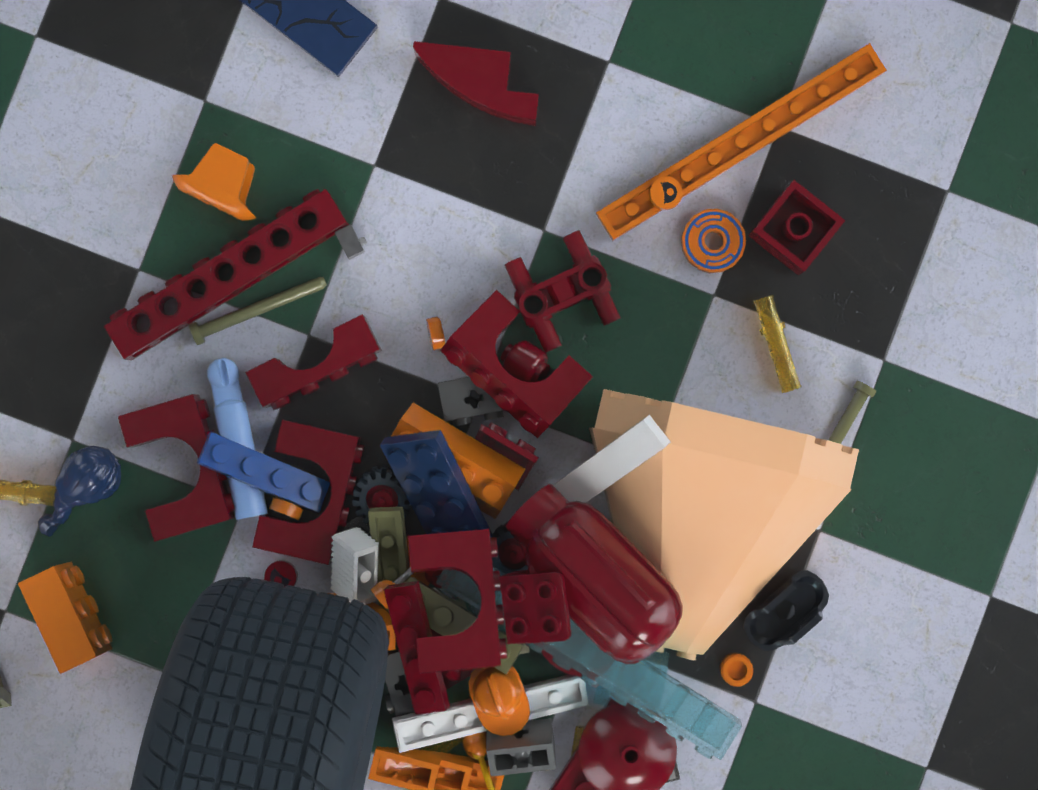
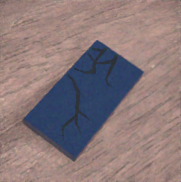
[239,0,378,78]

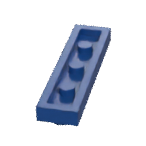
[197,432,330,513]

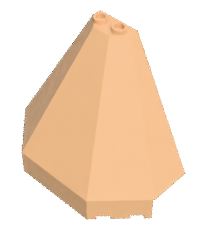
[589,389,859,660]

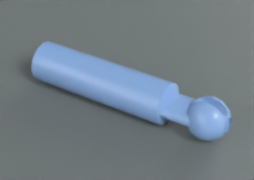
[207,358,268,520]

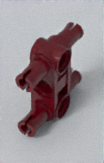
[504,230,621,353]

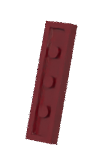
[383,581,450,715]

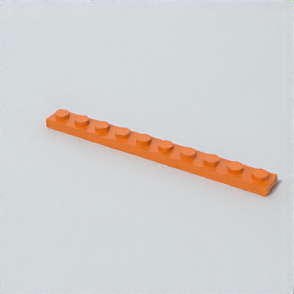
[596,43,887,241]

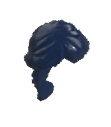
[38,445,121,537]

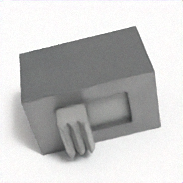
[335,224,367,260]

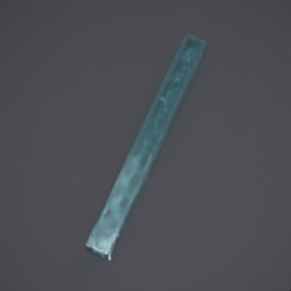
[436,565,742,760]

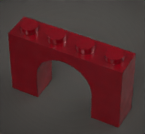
[440,290,593,439]
[118,394,235,542]
[252,420,365,565]
[408,529,507,674]

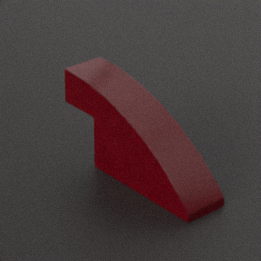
[413,41,539,126]

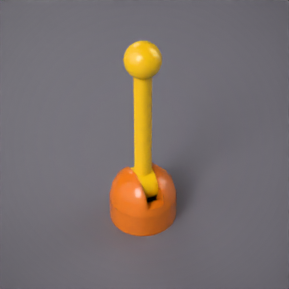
[462,732,495,790]

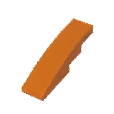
[368,746,504,790]

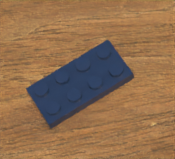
[380,430,493,537]

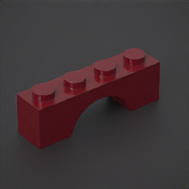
[245,314,382,411]

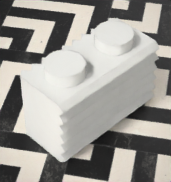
[330,527,379,605]

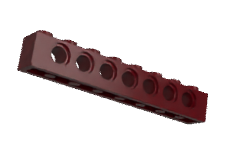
[104,189,349,361]

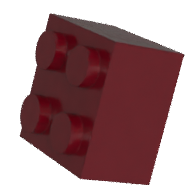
[748,180,845,275]

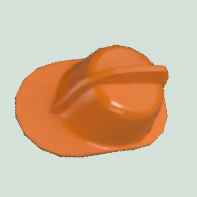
[469,666,530,736]

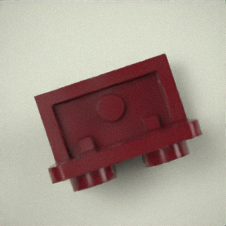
[474,422,539,491]
[499,570,571,644]

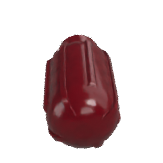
[506,484,683,664]

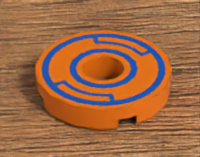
[681,209,746,274]

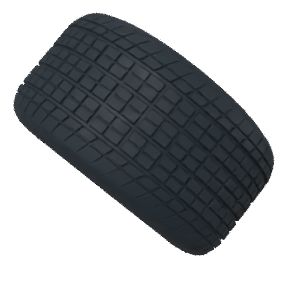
[130,577,389,790]

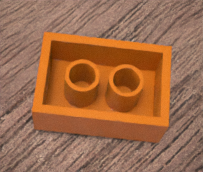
[18,561,113,674]

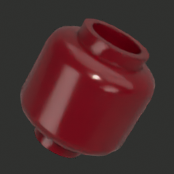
[500,340,550,382]

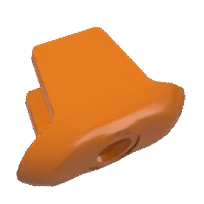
[172,143,257,221]

